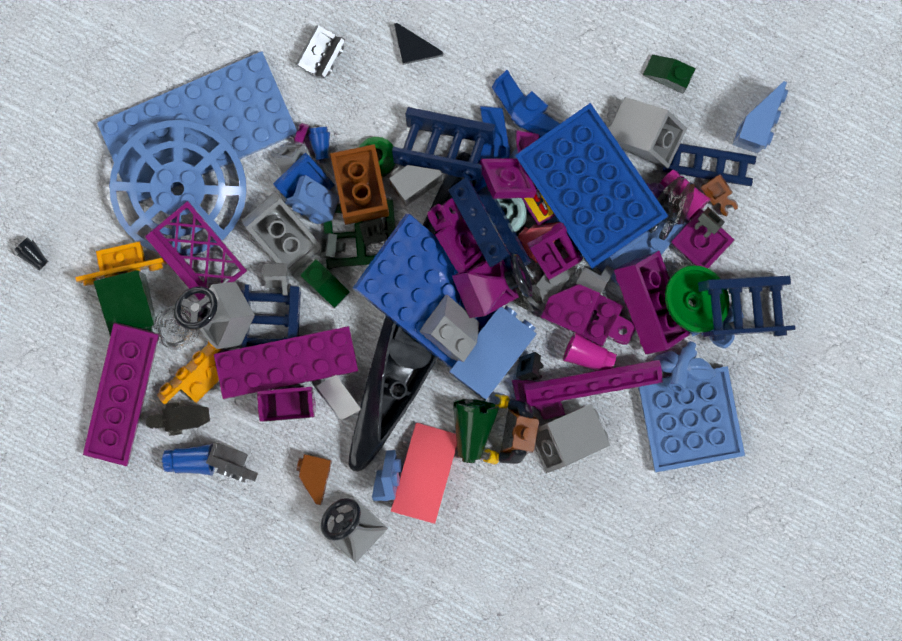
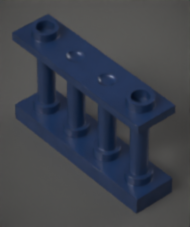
[392,107,496,181]
[448,177,531,271]
[698,275,796,341]
[241,284,301,348]

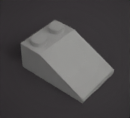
[241,192,321,276]

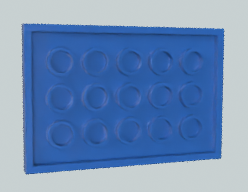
[515,103,669,269]
[353,214,497,369]

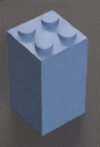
[450,306,537,401]

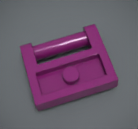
[527,223,583,280]

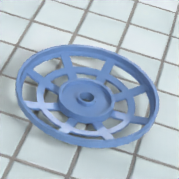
[109,120,247,256]

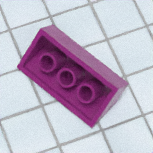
[614,251,690,355]

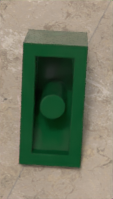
[643,54,696,94]
[300,259,350,308]

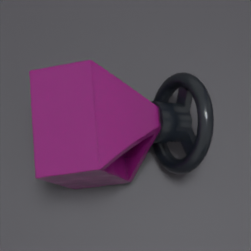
[452,254,533,318]

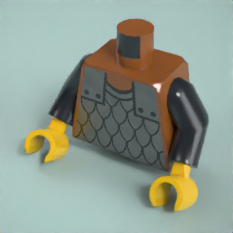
[483,394,539,465]

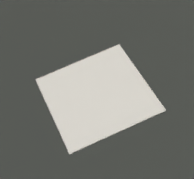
[316,375,361,420]

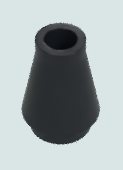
[15,237,49,271]

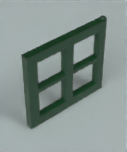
[323,200,395,270]

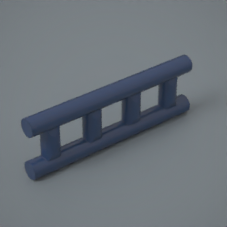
[662,143,757,187]

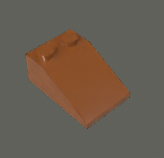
[330,144,389,225]

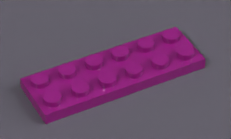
[83,322,160,466]
[214,326,359,399]

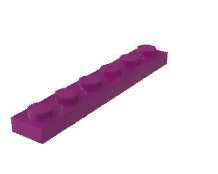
[524,360,663,406]

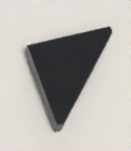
[394,23,443,65]

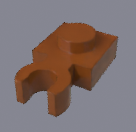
[701,174,738,216]

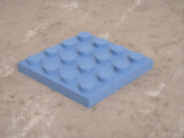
[638,366,745,473]

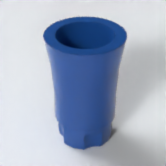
[162,444,215,476]

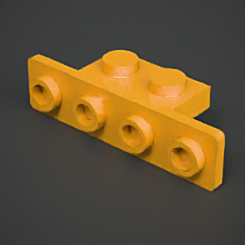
[75,241,168,286]
[157,341,221,405]

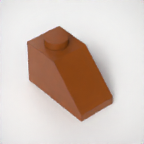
[296,454,332,505]

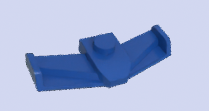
[492,70,561,138]
[474,106,510,192]

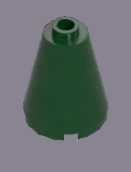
[453,399,499,463]

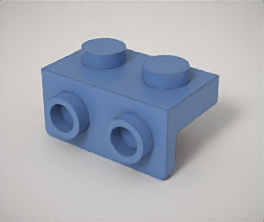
[285,175,339,224]
[372,450,402,501]

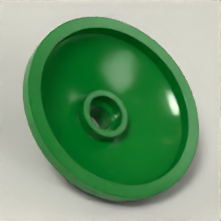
[665,265,730,333]

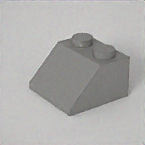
[389,165,443,206]
[419,295,480,362]

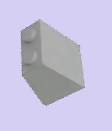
[608,97,687,168]
[535,404,610,473]

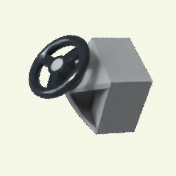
[174,282,255,349]
[321,497,388,563]

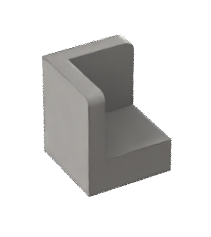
[274,144,308,174]
[263,263,289,295]
[575,266,615,293]

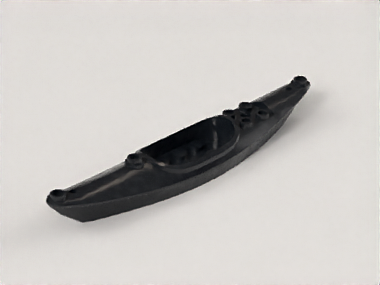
[348,152,475,472]

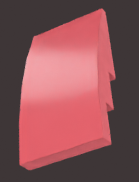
[391,423,457,524]

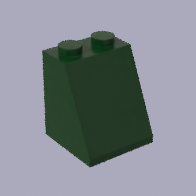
[93,270,158,336]

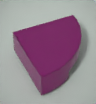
[294,123,310,145]

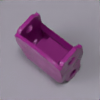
[257,387,316,422]

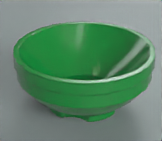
[359,137,396,177]

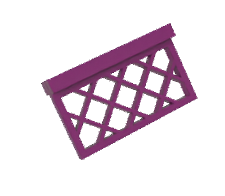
[145,201,247,301]

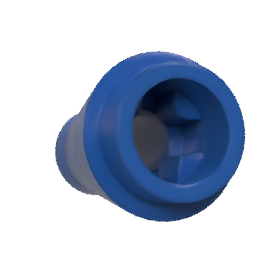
[308,126,330,160]

